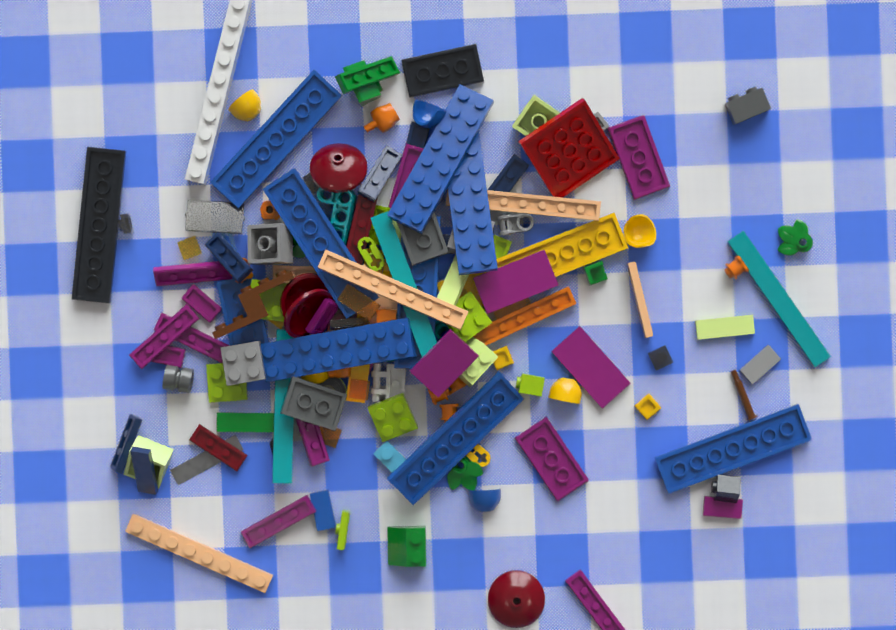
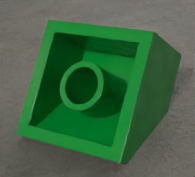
[343,60,383,107]
[387,526,426,567]

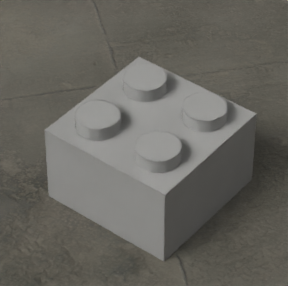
[247,223,293,265]
[220,341,266,386]

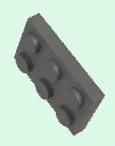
[397,212,449,266]
[280,376,347,431]

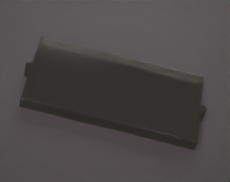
[185,200,245,234]

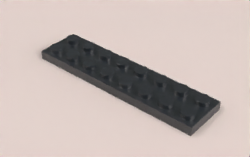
[71,147,126,303]

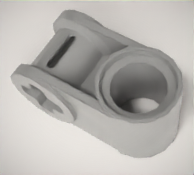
[497,214,534,236]

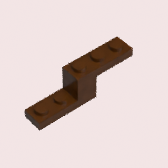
[212,269,294,339]

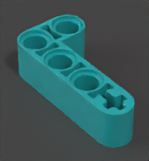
[317,188,356,246]

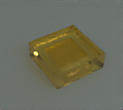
[177,236,203,260]

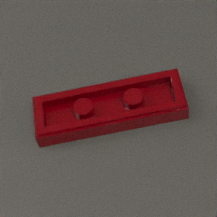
[189,424,248,471]

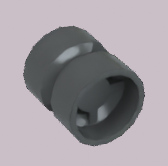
[162,365,194,393]

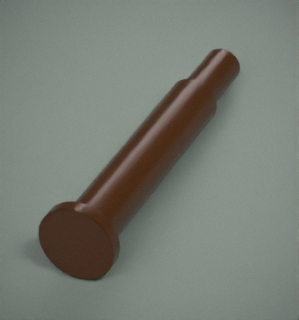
[730,370,758,421]

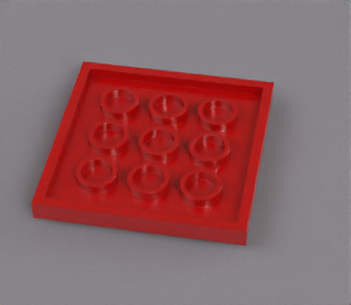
[518,98,620,198]

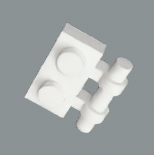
[370,363,406,402]

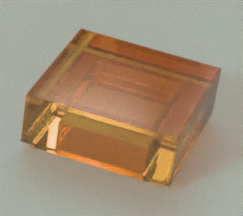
[348,379,370,400]

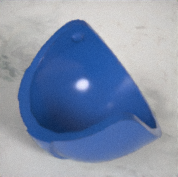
[413,99,447,128]
[468,489,501,512]

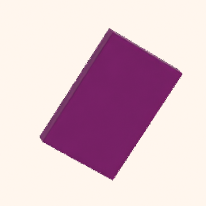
[410,329,479,397]

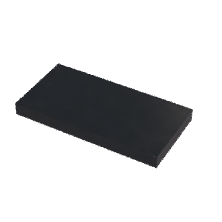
[401,44,484,98]

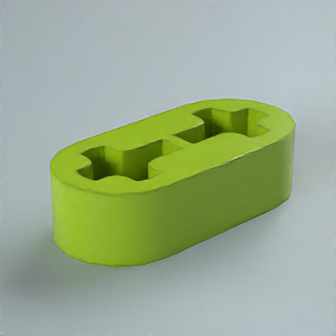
[357,237,385,271]

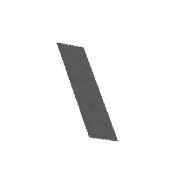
[170,435,244,485]

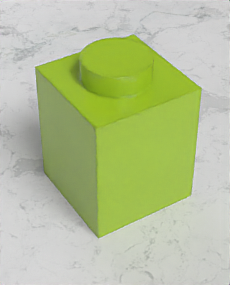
[515,373,545,397]

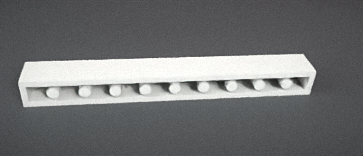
[185,0,253,185]

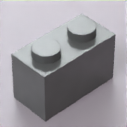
[724,86,771,125]

